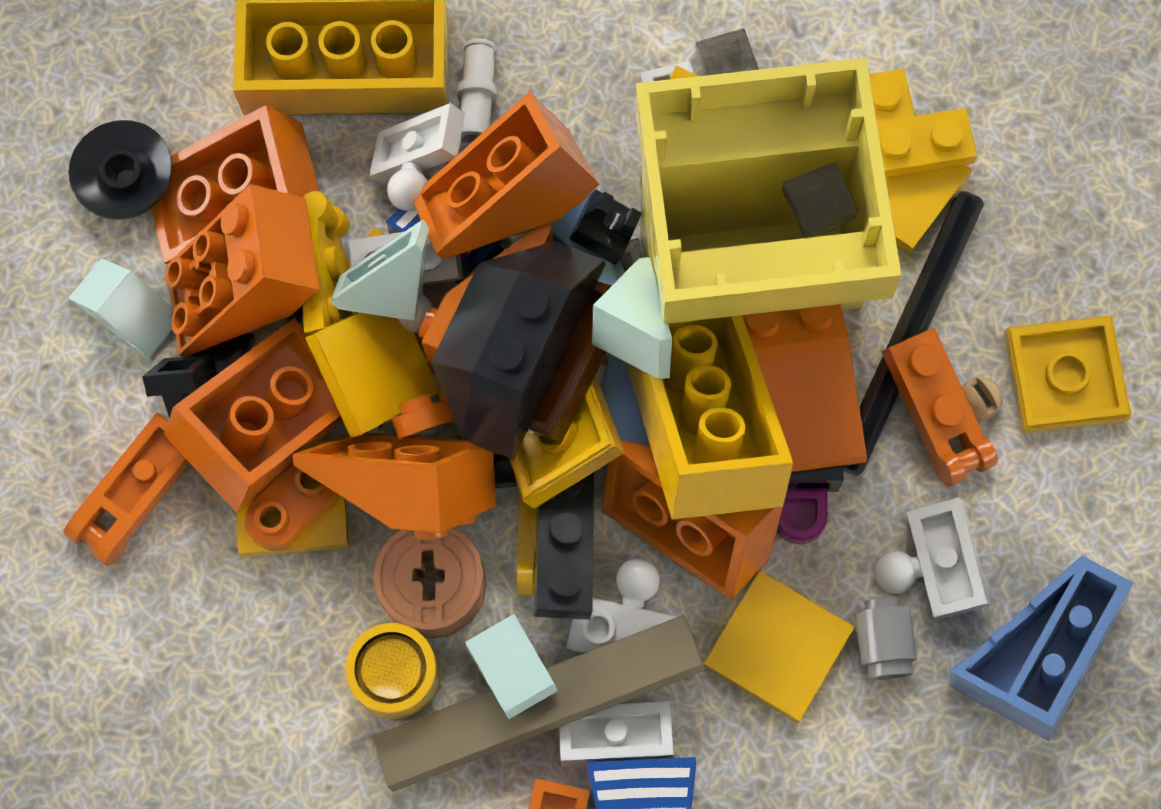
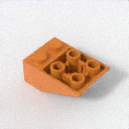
[165,184,320,357]

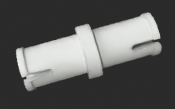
[456,38,498,145]

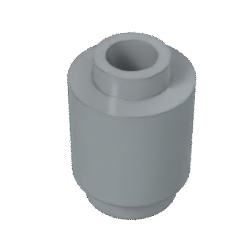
[855,597,917,680]

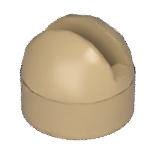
[962,377,1002,422]

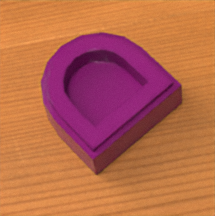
[777,488,828,545]

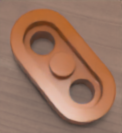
[392,390,455,439]
[245,464,340,551]

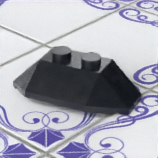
[431,241,606,461]

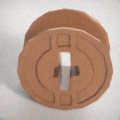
[373,527,487,639]

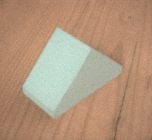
[331,220,429,321]
[592,257,672,379]
[68,258,173,360]
[465,614,558,719]

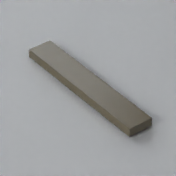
[373,615,706,792]

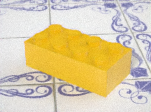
[233,0,449,115]
[625,315,793,520]

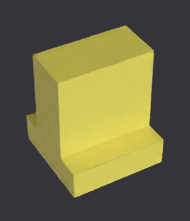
[635,58,902,324]

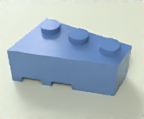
[950,556,1133,741]

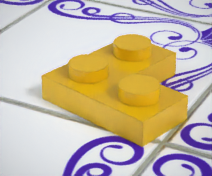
[869,68,977,178]

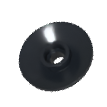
[68,120,173,220]

